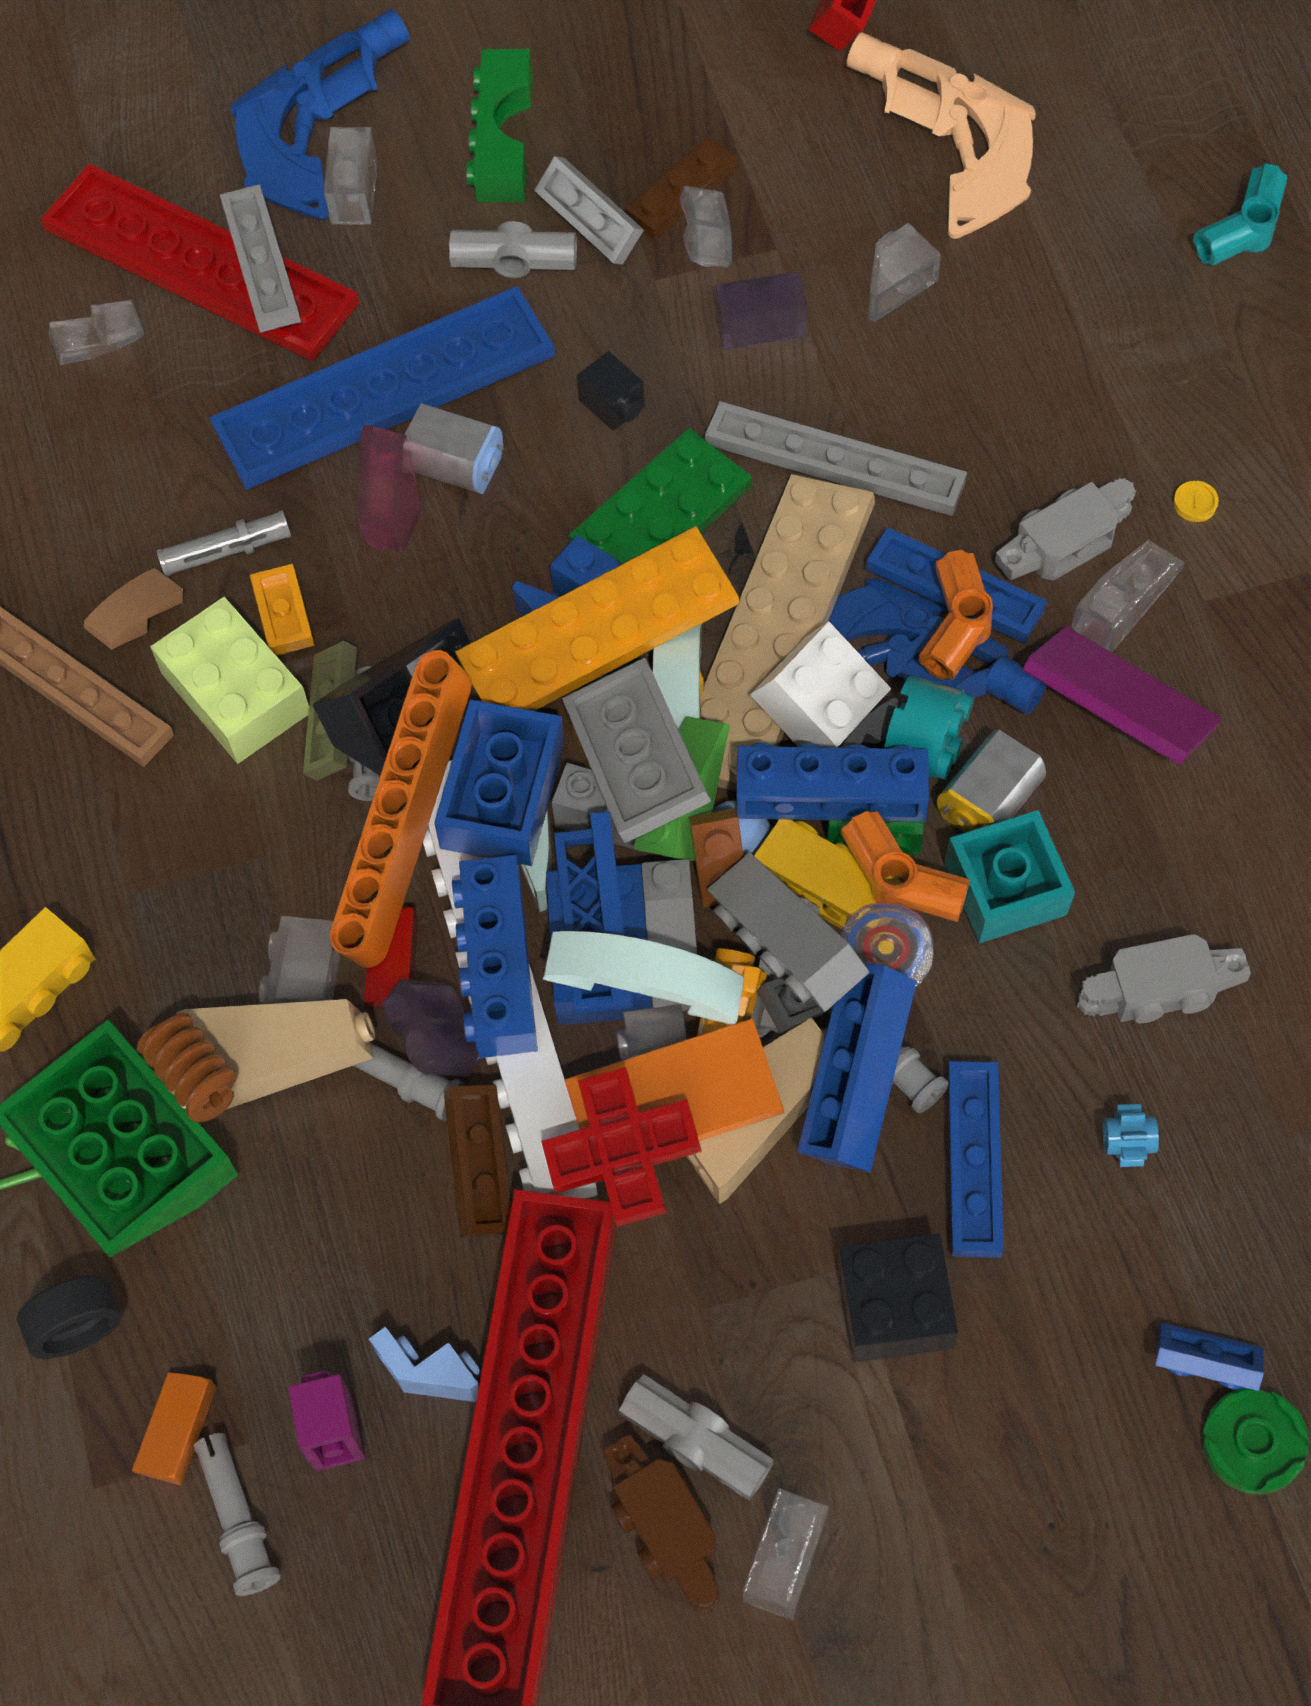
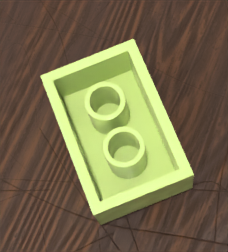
[150,597,309,764]

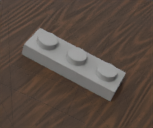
[534,156,644,265]

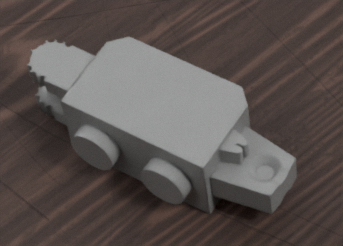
[995,478,1136,580]
[1077,934,1251,1023]

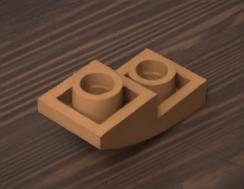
[84,568,183,650]

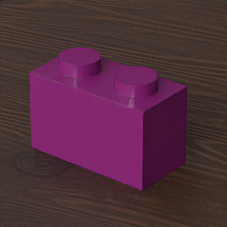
[288,1371,366,1472]

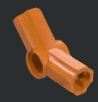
[919,549,993,681]
[841,811,970,922]

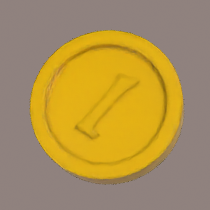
[1173,481,1219,522]

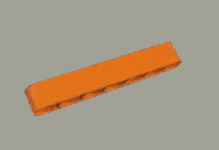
[330,650,472,968]

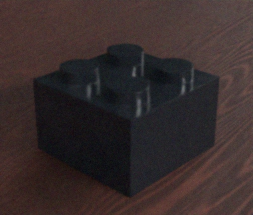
[837,1233,958,1363]

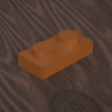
[689,809,744,908]

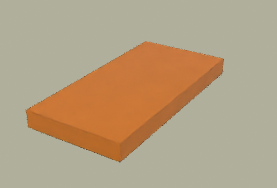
[564,1018,784,1141]

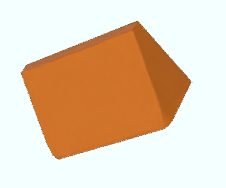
[132,1372,217,1486]

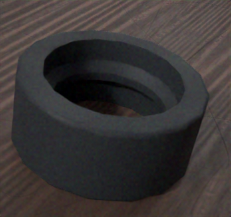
[16,1275,122,1359]

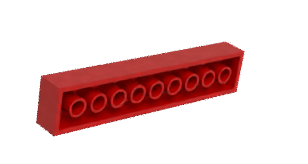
[421,1189,617,1706]

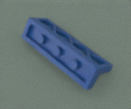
[554,812,633,1015]

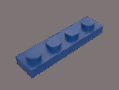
[866,528,1047,644]
[948,1061,1004,1258]

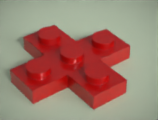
[541,1067,702,1227]

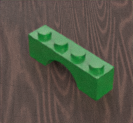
[466,49,533,203]

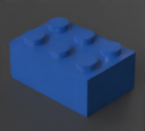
[434,700,565,866]
[546,864,653,1025]

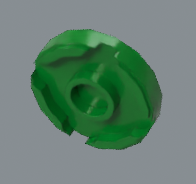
[1202,1388,1309,1495]

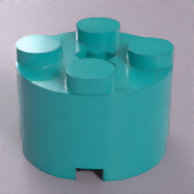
[884,675,974,780]

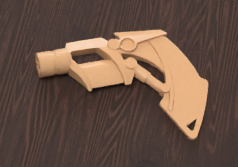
[847,32,1036,239]

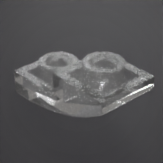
[679,186,732,268]
[48,300,144,365]

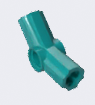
[1193,163,1288,266]

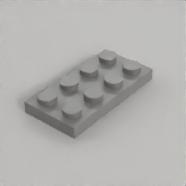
[562,658,711,843]

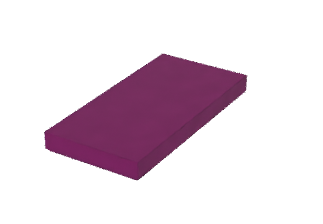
[1023,626,1222,765]

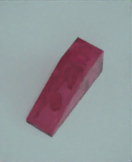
[357,424,422,553]

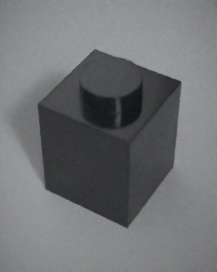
[577,351,645,431]

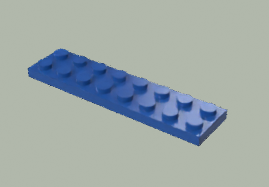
[209,286,555,490]

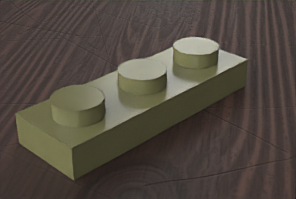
[303,641,357,781]

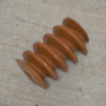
[136,1013,237,1122]

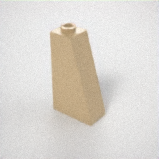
[176,999,375,1109]
[686,1018,828,1204]

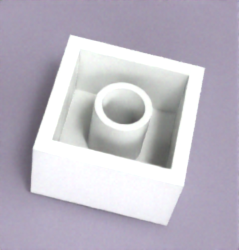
[750,621,891,748]

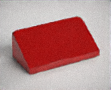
[364,907,418,1007]

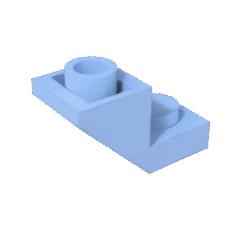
[369,1327,481,1402]

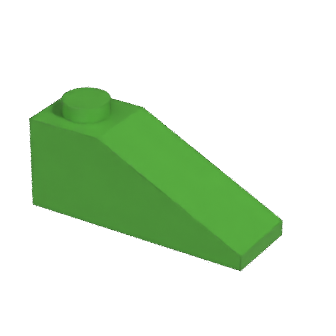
[634,716,730,861]

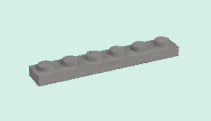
[705,401,967,516]

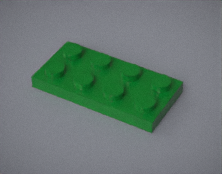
[568,428,752,565]

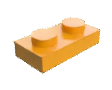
[250,564,315,656]

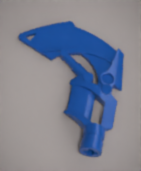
[230,9,410,220]
[829,578,1047,715]

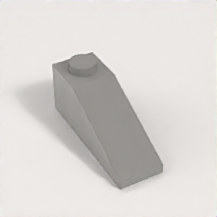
[642,859,697,1013]

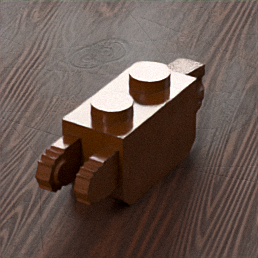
[603,1435,720,1614]

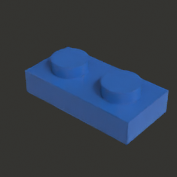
[1155,1322,1264,1391]

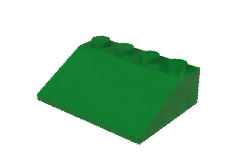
[0,1020,238,1258]

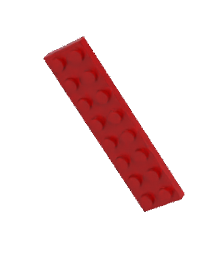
[40,163,360,362]

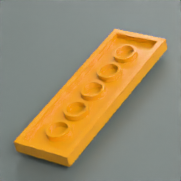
[455,526,740,711]

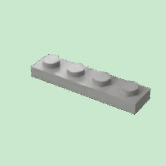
[220,184,301,332]

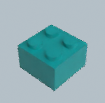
[944,810,1075,943]

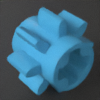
[1103,1104,1159,1167]

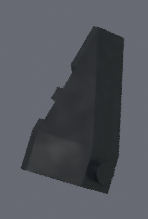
[312,618,471,776]

